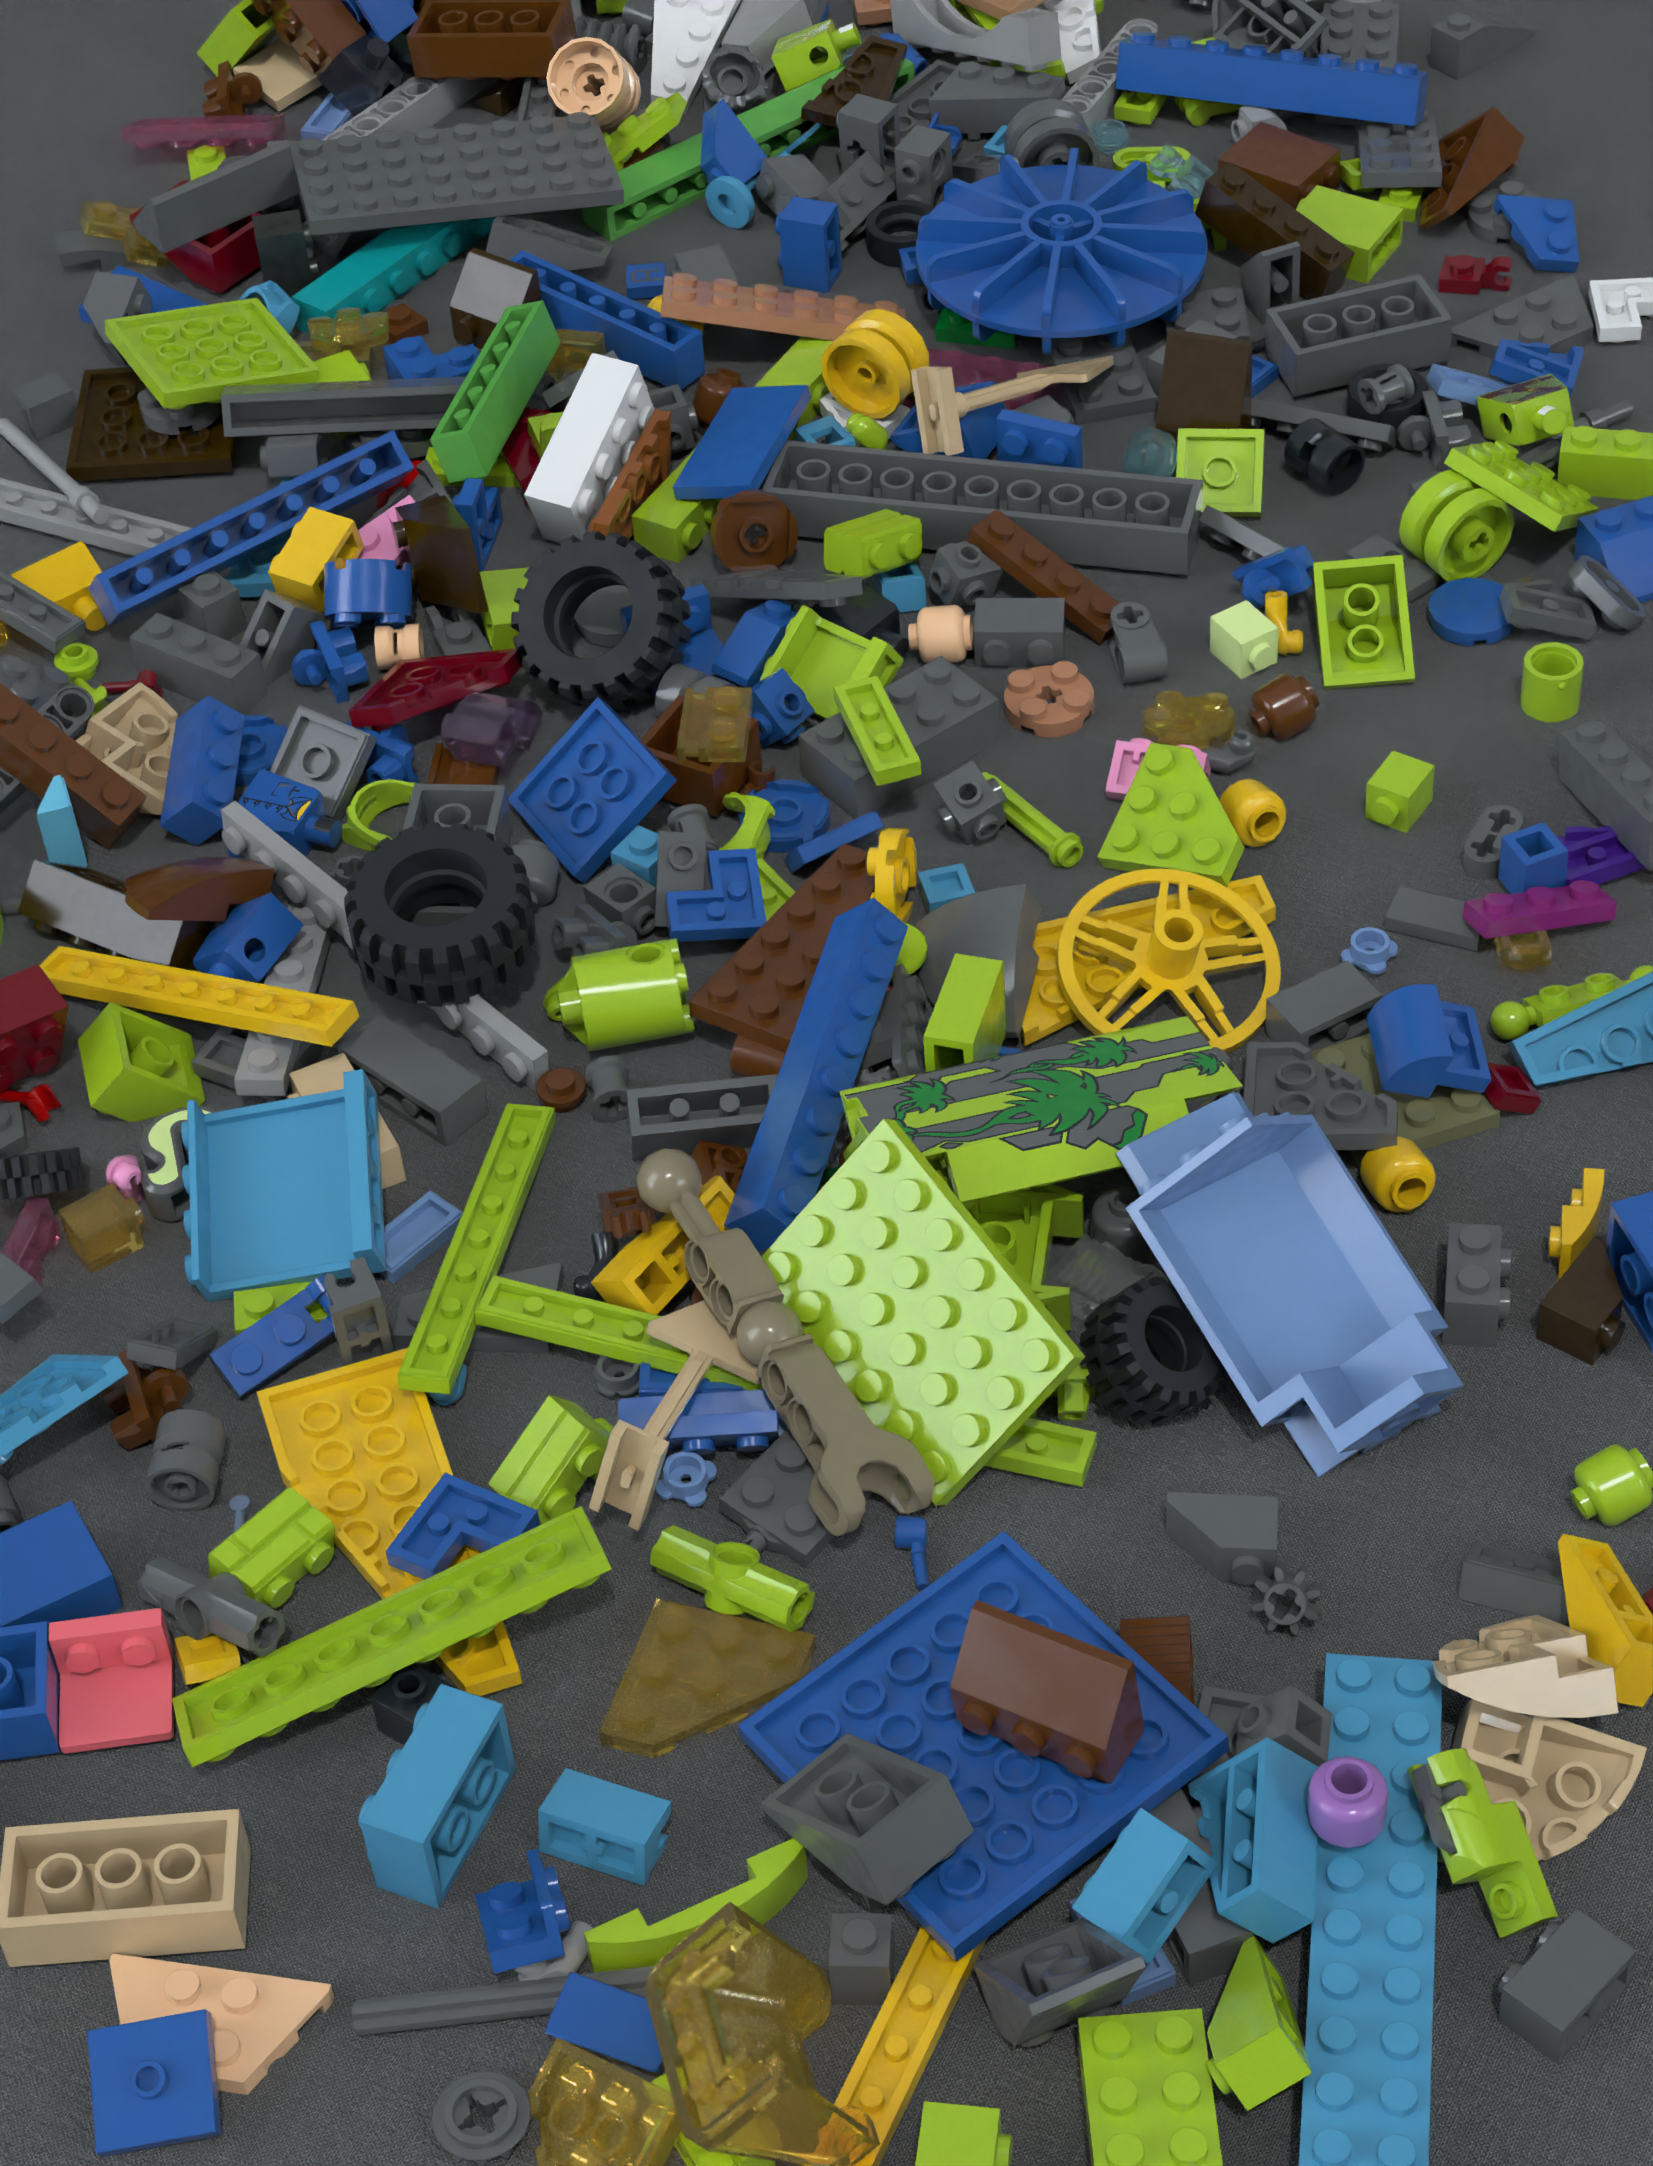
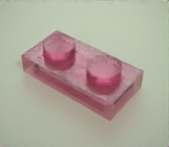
[2,1196,60,1283]

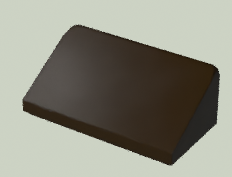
[474,77,525,117]

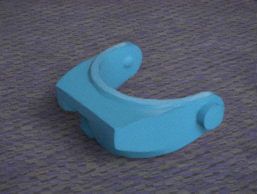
[239,280,300,334]

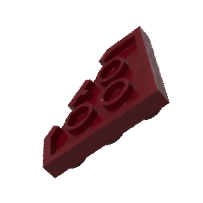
[348,649,523,731]

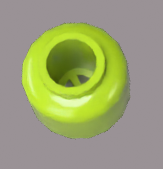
[1570,1444,1653,1526]

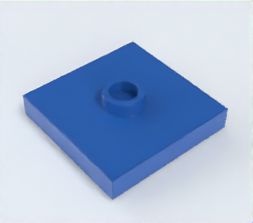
[87,2009,222,2157]

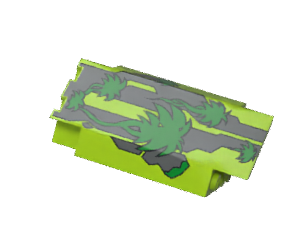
[839,1016,1243,1211]

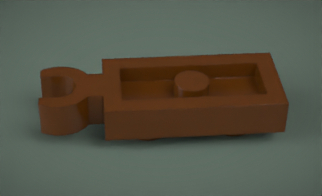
[597,1186,657,1238]

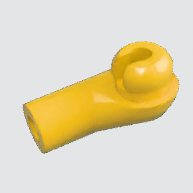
[1265,590,1303,656]

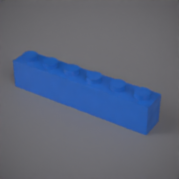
[509,250,706,390]

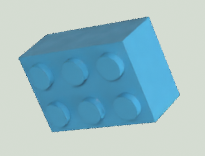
[359,1684,517,1909]

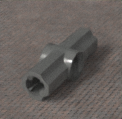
[137,1556,285,1657]

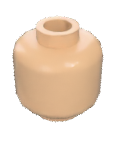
[908,605,974,664]

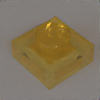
[1494,930,1552,970]

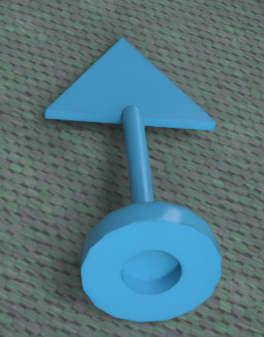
[705,123,823,229]

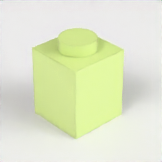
[1210,600,1278,679]

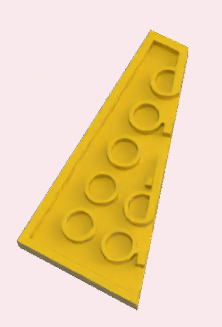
[1020,875,1276,1046]

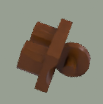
[202,60,263,129]
[101,1349,190,1451]

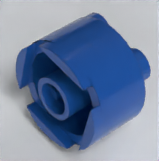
[324,559,412,631]

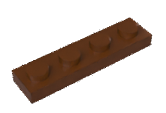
[966,509,1119,645]

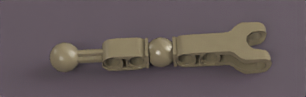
[637,1148,934,1536]

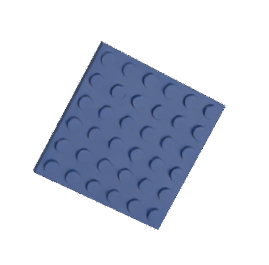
[738,1531,1230,1962]

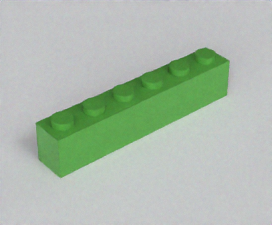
[430,300,561,483]

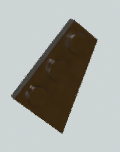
[801,35,907,128]

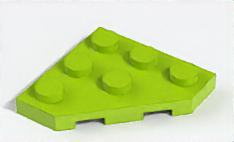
[1097,743,1245,887]

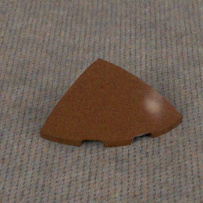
[123,857,275,922]

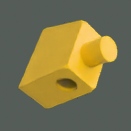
[10,541,107,631]

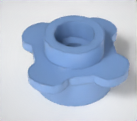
[1341,927,1398,974]
[655,1452,717,1507]

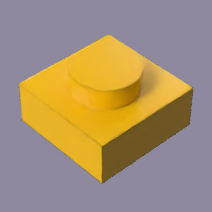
[174,1634,241,1685]

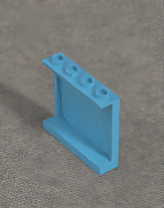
[181,1069,386,1302]

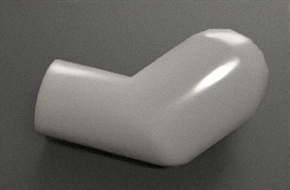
[514,1920,593,1981]

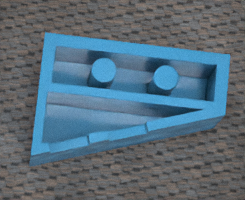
[1188,1737,1319,1944]

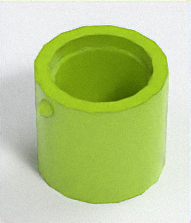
[1520,642,1584,722]

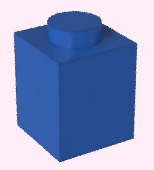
[1498,822,1569,894]

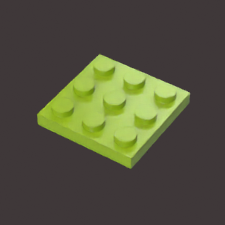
[1444,440,1599,532]

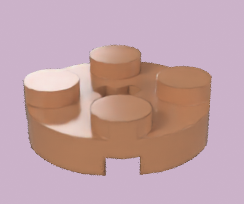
[1004,661,1094,738]

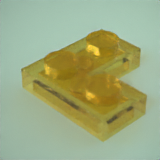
[79,200,168,268]

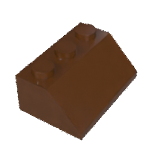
[950,1600,1145,1784]

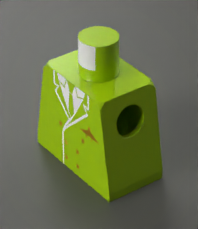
[771,19,862,92]

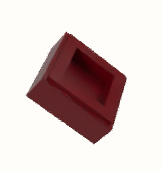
[1484,1063,1542,1114]

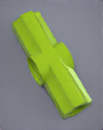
[650,1525,815,1633]

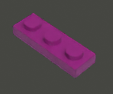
[1463,880,1617,939]

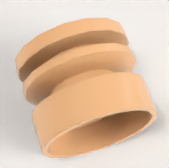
[546,37,641,133]

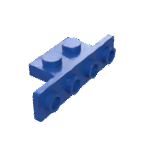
[618,1389,789,1455]

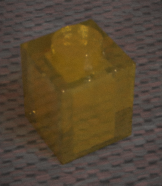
[58,1183,145,1274]

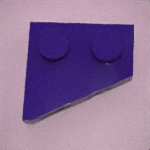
[1521,826,1645,886]

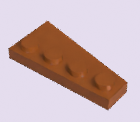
[588,409,671,539]

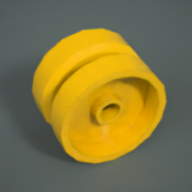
[821,309,929,419]

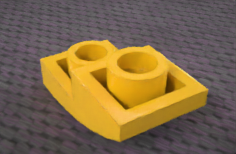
[1548,1168,1605,1279]

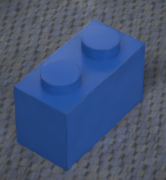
[775,196,842,293]

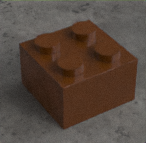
[640,694,762,816]

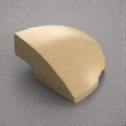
[75,682,178,815]
[1433,1614,1619,1718]
[1437,1699,1647,1863]

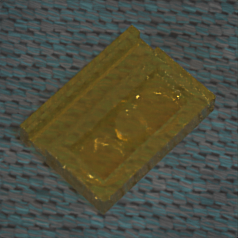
[677,686,753,762]

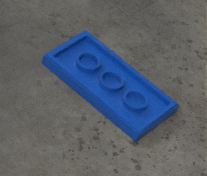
[672,385,811,500]

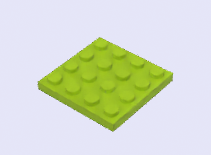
[105,298,319,409]

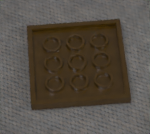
[66,367,238,482]

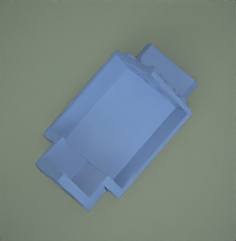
[1115,1092,1464,1477]

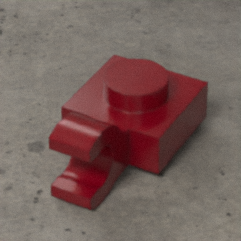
[1439,255,1512,295]

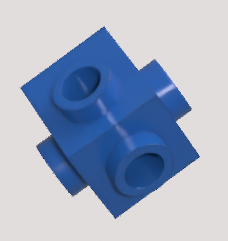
[732,667,815,748]

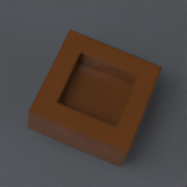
[372,303,429,344]

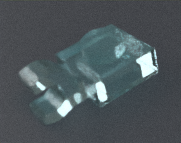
[1147,144,1214,199]

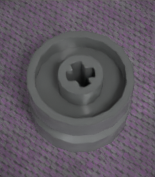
[1004,98,1099,168]

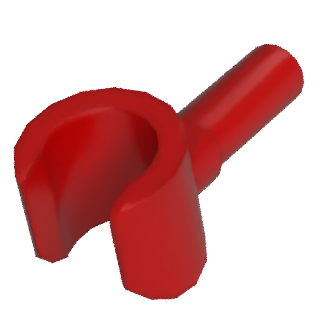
[0,1084,62,1122]

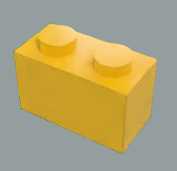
[268,507,365,612]

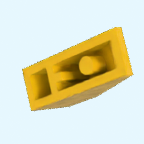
[591,1176,735,1315]
[1558,1533,1653,1707]

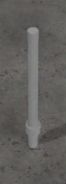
[0,418,109,524]

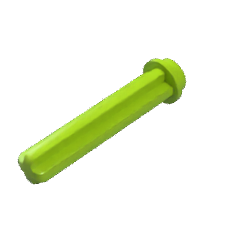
[982,772,1083,868]

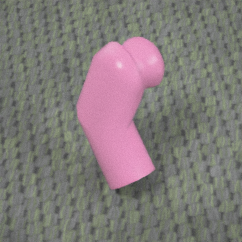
[105,1154,145,1204]

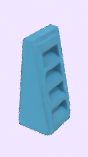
[871,562,926,613]

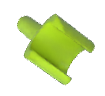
[74,678,109,717]

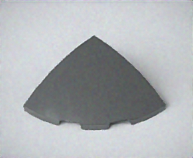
[916,884,1042,1038]

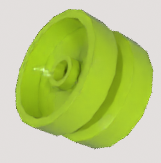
[1399,469,1514,582]

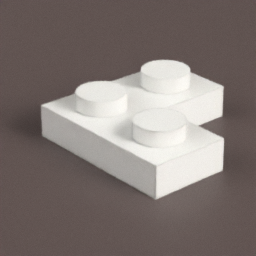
[1588,277,1653,343]

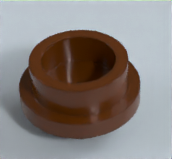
[536,1068,586,1113]

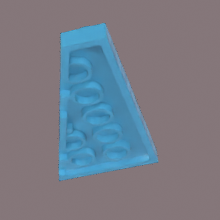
[0,1354,129,1465]

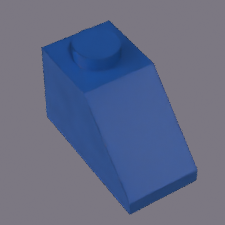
[700,99,768,184]
[711,600,798,688]

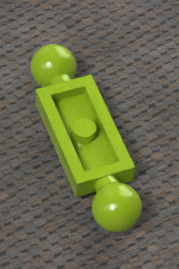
[1490,965,1653,1041]

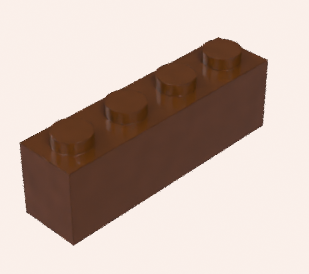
[0,683,147,850]

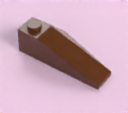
[1419,106,1525,232]

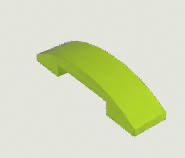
[583,1838,809,1973]

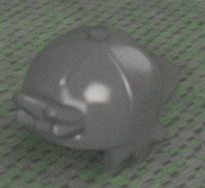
[701,43,768,116]

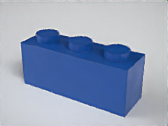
[160,695,245,846]

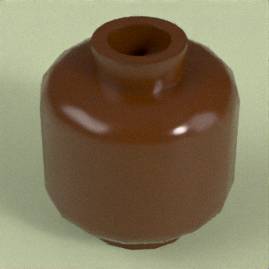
[692,368,747,430]
[1249,673,1320,741]

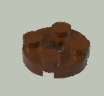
[710,489,798,572]

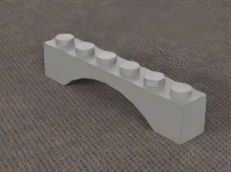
[890,0,1062,71]

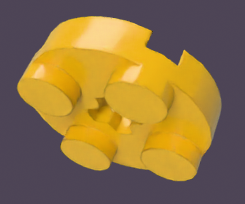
[867,828,917,923]

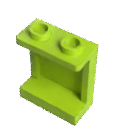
[760,605,904,720]

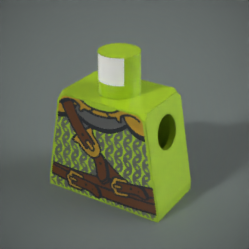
[1476,374,1574,446]

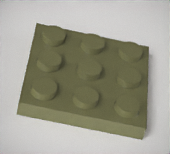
[1312,1033,1500,1168]

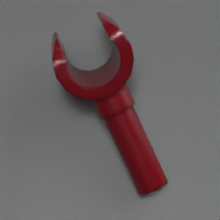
[102,670,162,697]

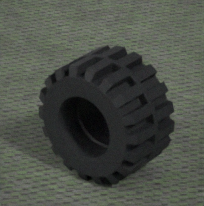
[1079,1276,1226,1425]

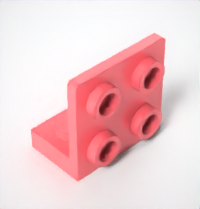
[49,1608,174,1754]

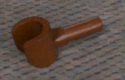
[725,759,776,816]

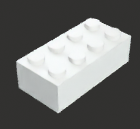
[524,353,655,544]

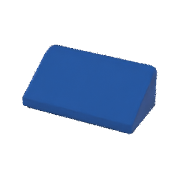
[545,1971,685,2073]

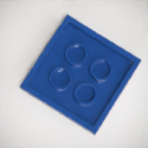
[508,697,677,884]

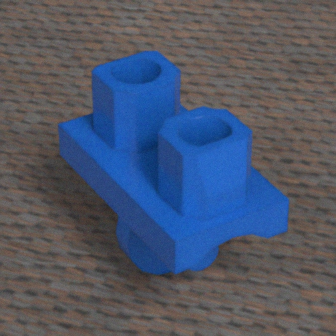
[1232,544,1315,609]
[291,620,369,704]
[346,721,419,783]

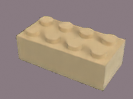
[0,1809,251,1967]

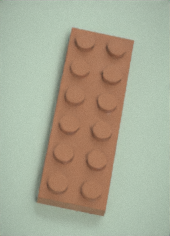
[660,273,906,341]

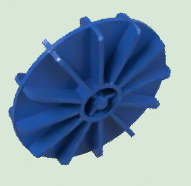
[916,148,1207,355]

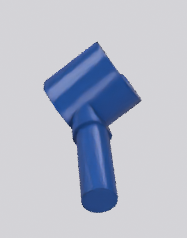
[895,1516,930,1591]

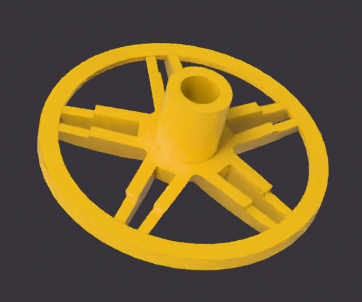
[1056,868,1281,1054]

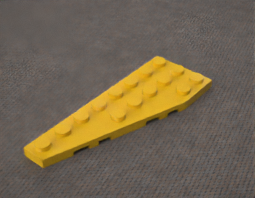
[256,1348,522,1696]

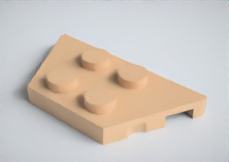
[109,1953,334,2095]

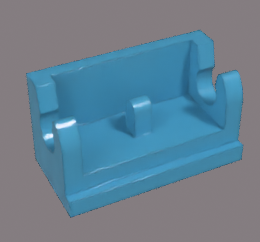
[538,1768,672,1886]

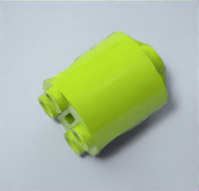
[557,938,695,1052]

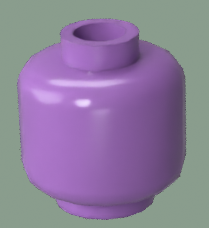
[1308,1756,1388,1848]

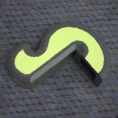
[140,1106,219,1222]

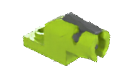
[1407,1748,1558,1939]

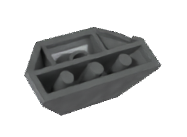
[1212,0,1330,54]

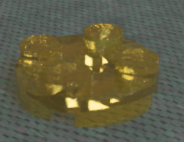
[307,308,390,352]
[1143,691,1235,749]

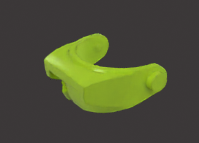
[341,779,418,852]
[719,792,776,859]

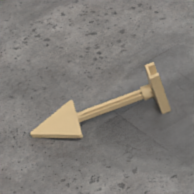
[911,356,1114,456]
[588,1300,762,1531]

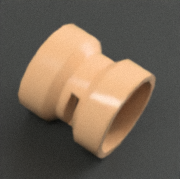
[374,623,425,670]

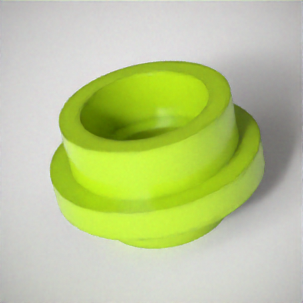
[54,643,99,683]

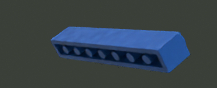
[1116,31,1429,126]
[88,430,414,627]
[724,898,908,1251]

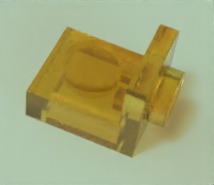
[547,329,606,384]

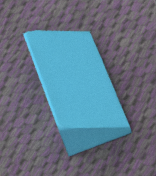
[37,775,88,867]

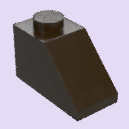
[1536,1237,1625,1366]

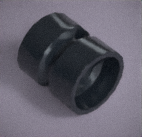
[1284,418,1365,495]

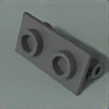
[654,831,707,927]

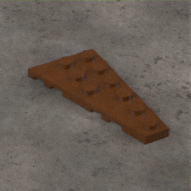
[689,843,875,1053]

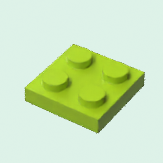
[1176,428,1265,517]

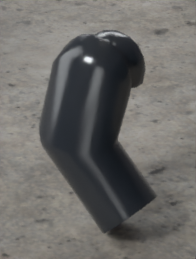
[573,1232,619,1302]

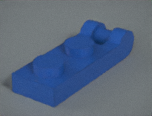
[209,1272,338,1401]

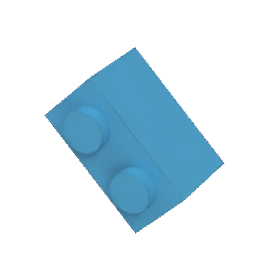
[1071,1808,1218,1964]

